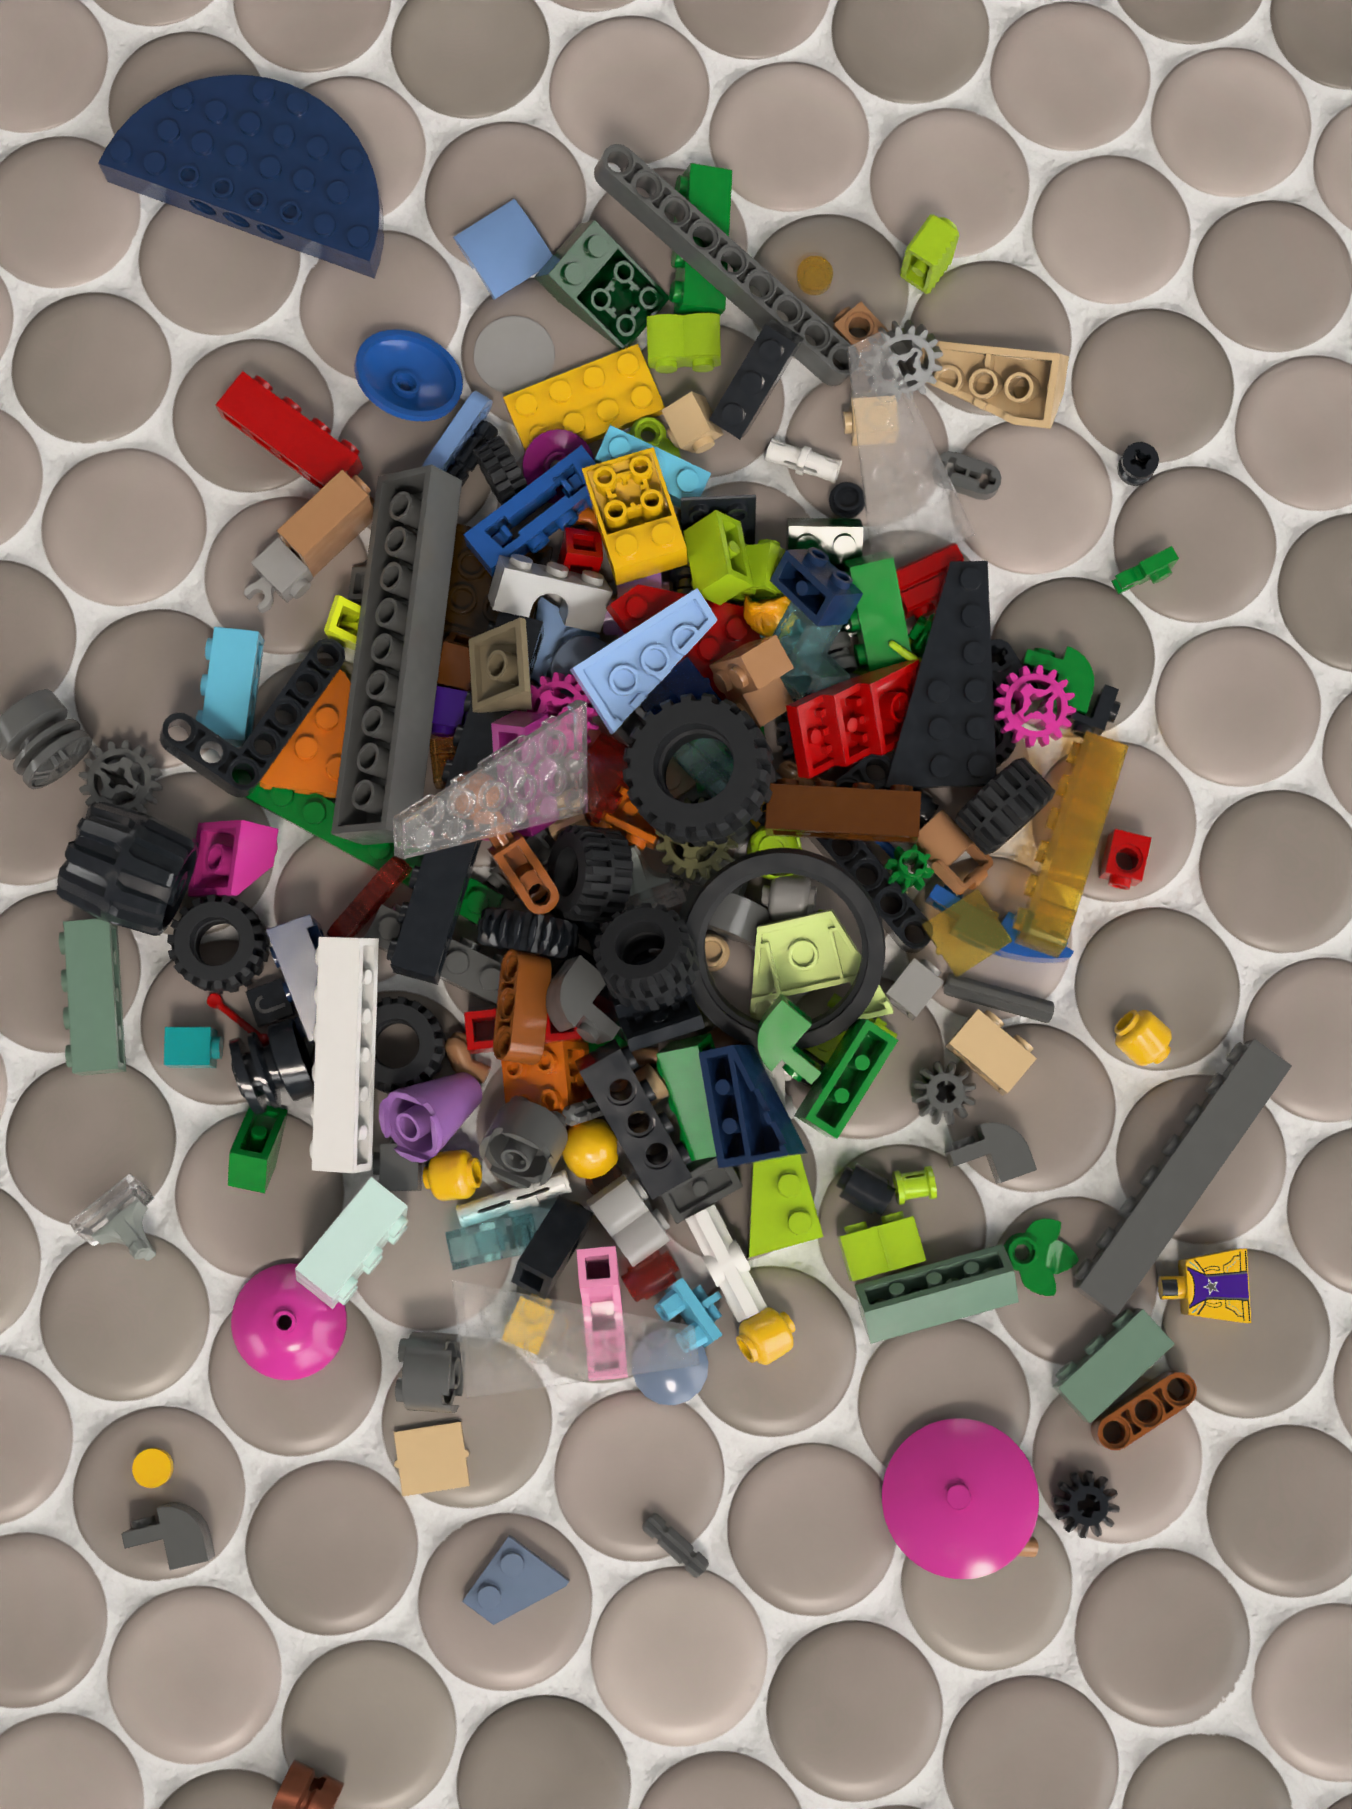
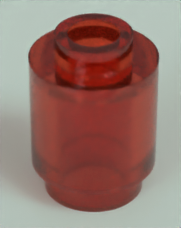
[620,1250,680,1302]

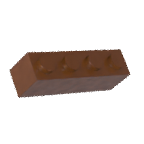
[765,778,921,844]

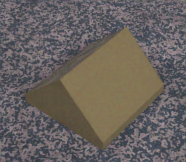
[469,618,532,713]

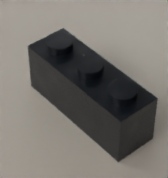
[709,319,804,440]

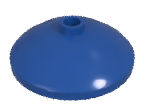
[354,329,463,422]

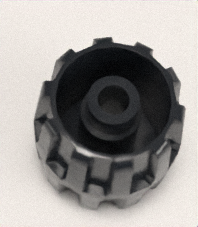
[57,802,198,936]

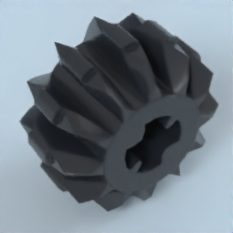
[1052,1470,1120,1538]

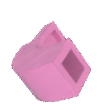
[576,1246,628,1381]

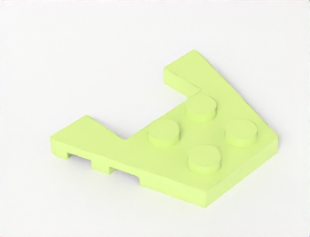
[750,909,894,1020]

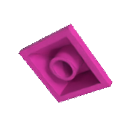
[188,820,278,898]

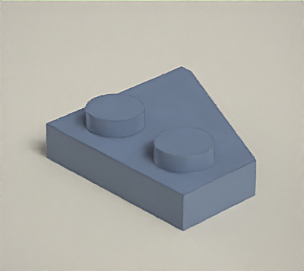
[462,1535,570,1625]

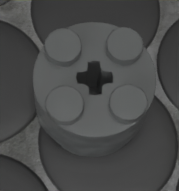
[479,1096,568,1188]
[395,1331,466,1413]

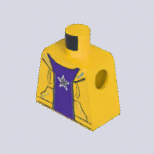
[1158,1249,1251,1323]

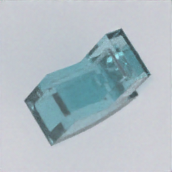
[445,1213,536,1270]

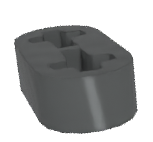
[932,451,1002,500]

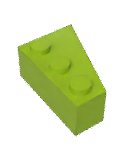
[748,1155,824,1258]

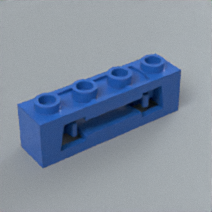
[463,445,597,578]

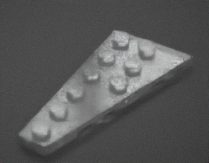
[452,1280,700,1398]

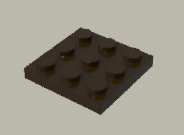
[443,523,553,636]

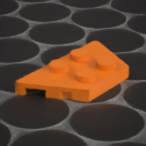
[260,670,351,798]

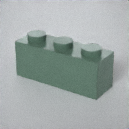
[1052,1308,1175,1423]

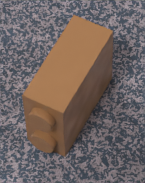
[277,470,375,577]

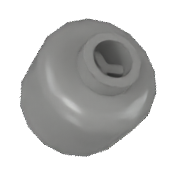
[761,873,817,922]

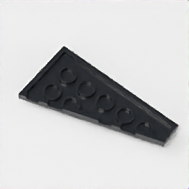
[883,561,997,789]

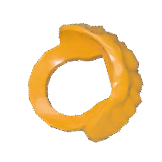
[743,595,800,638]

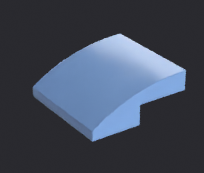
[453,199,553,300]

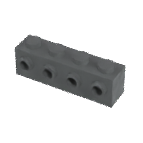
[364,903,503,1007]

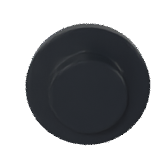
[829,482,866,519]

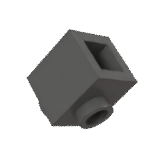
[373,1137,422,1191]

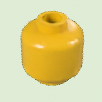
[1114,1010,1172,1066]
[423,1149,482,1201]
[736,1307,796,1365]

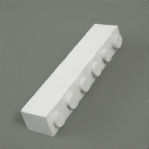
[309,937,379,1174]

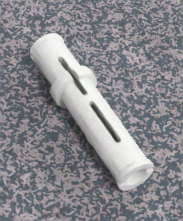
[456,1169,572,1229]

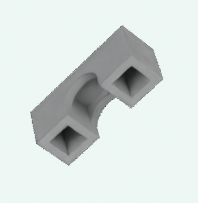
[488,554,612,633]

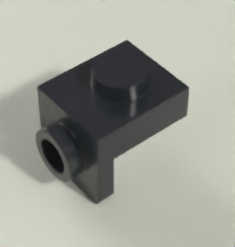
[1066,684,1121,739]

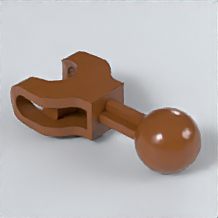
[449,770,559,914]

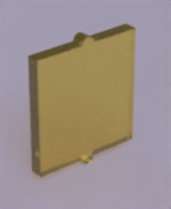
[922,889,1012,978]

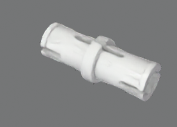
[765,438,842,483]

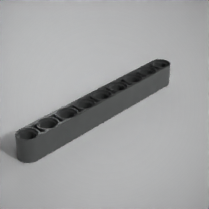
[594,144,859,386]

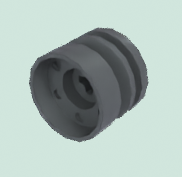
[0,689,92,790]

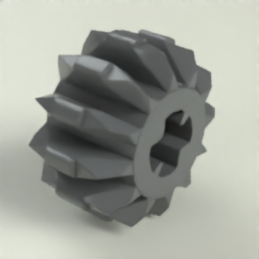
[911,1061,976,1125]

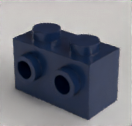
[770,547,863,626]

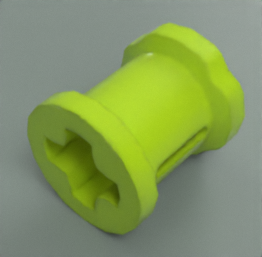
[892,1166,937,1205]

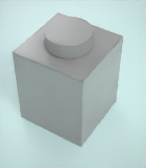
[886,958,944,1021]

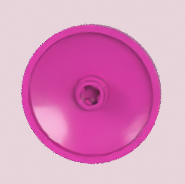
[882,1418,1039,1579]

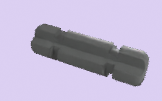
[562,1097,603,1126]
[642,1513,709,1578]

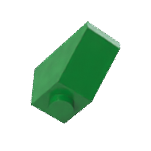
[228,1105,288,1194]

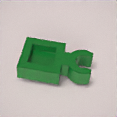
[1111,546,1179,595]

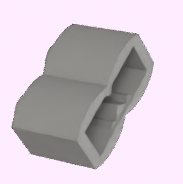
[586,1175,670,1267]

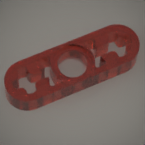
[327,855,412,937]

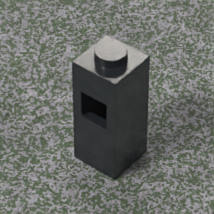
[511,1195,593,1300]

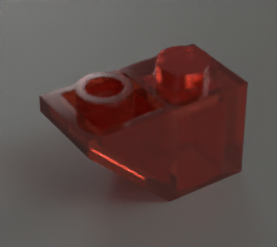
[577,732,630,825]

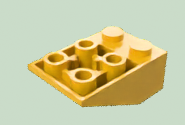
[582,447,688,586]

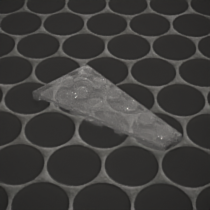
[847,331,975,569]
[393,699,588,859]

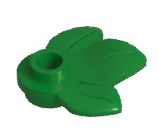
[1003,1218,1079,1296]

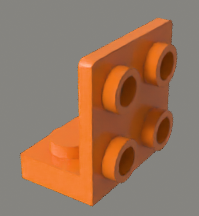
[501,1041,593,1118]

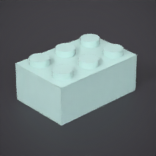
[295,1177,409,1309]

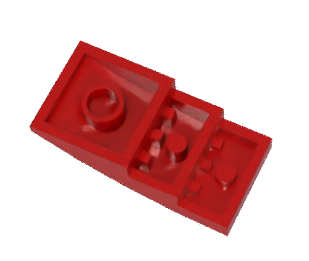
[786,659,920,779]

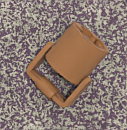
[908,810,993,895]

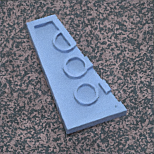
[570,588,717,734]

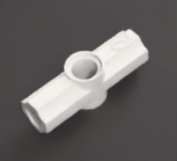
[685,1204,767,1323]

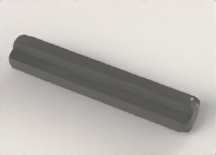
[943,974,1055,1023]

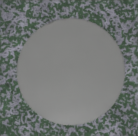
[474,316,555,394]

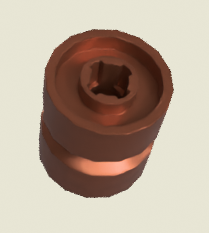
[271,1760,345,1809]

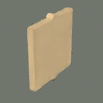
[394,1421,470,1497]

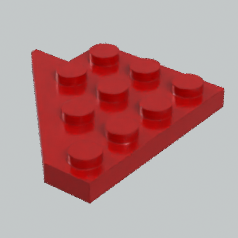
[606,584,762,704]

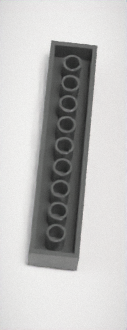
[331,464,462,845]

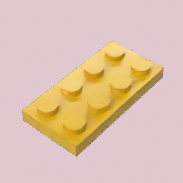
[503,344,665,451]

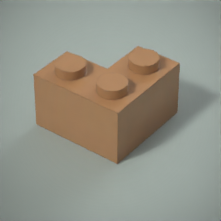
[709,634,794,728]

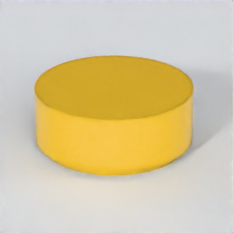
[132,1448,174,1488]

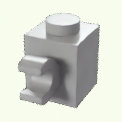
[244,538,314,613]

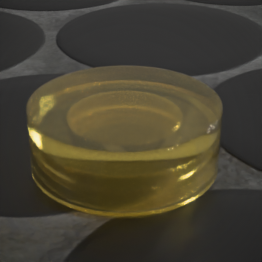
[796,256,833,295]

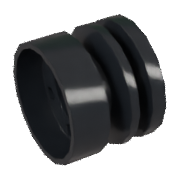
[229,1018,314,1115]

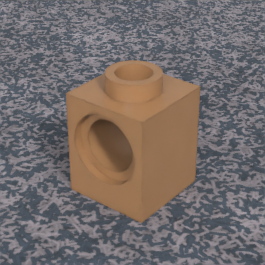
[833,302,889,369]

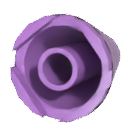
[379,1072,482,1163]

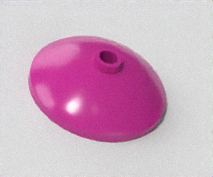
[231,1263,347,1380]

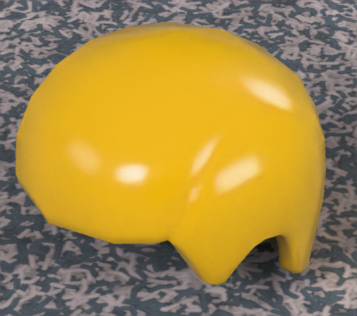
[562,1118,618,1179]

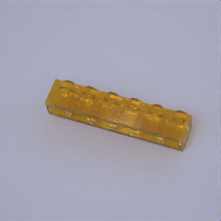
[1012,731,1129,958]

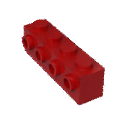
[215,371,363,490]

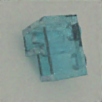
[773,602,850,700]

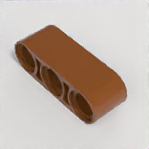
[493,949,551,1065]
[1091,1371,1197,1450]

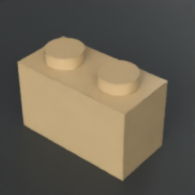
[945,1009,1037,1096]

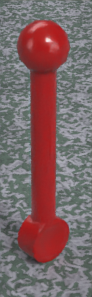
[207,993,269,1046]

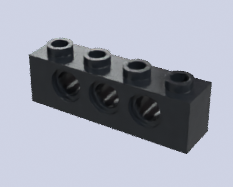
[575,1039,693,1200]

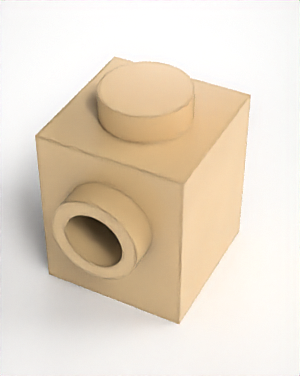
[661,391,724,454]

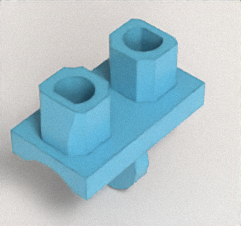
[654,1277,722,1353]

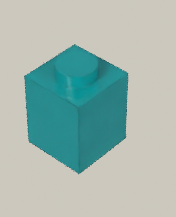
[164,1027,223,1068]

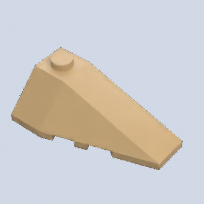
[920,341,1069,429]

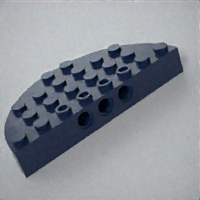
[98,75,384,279]

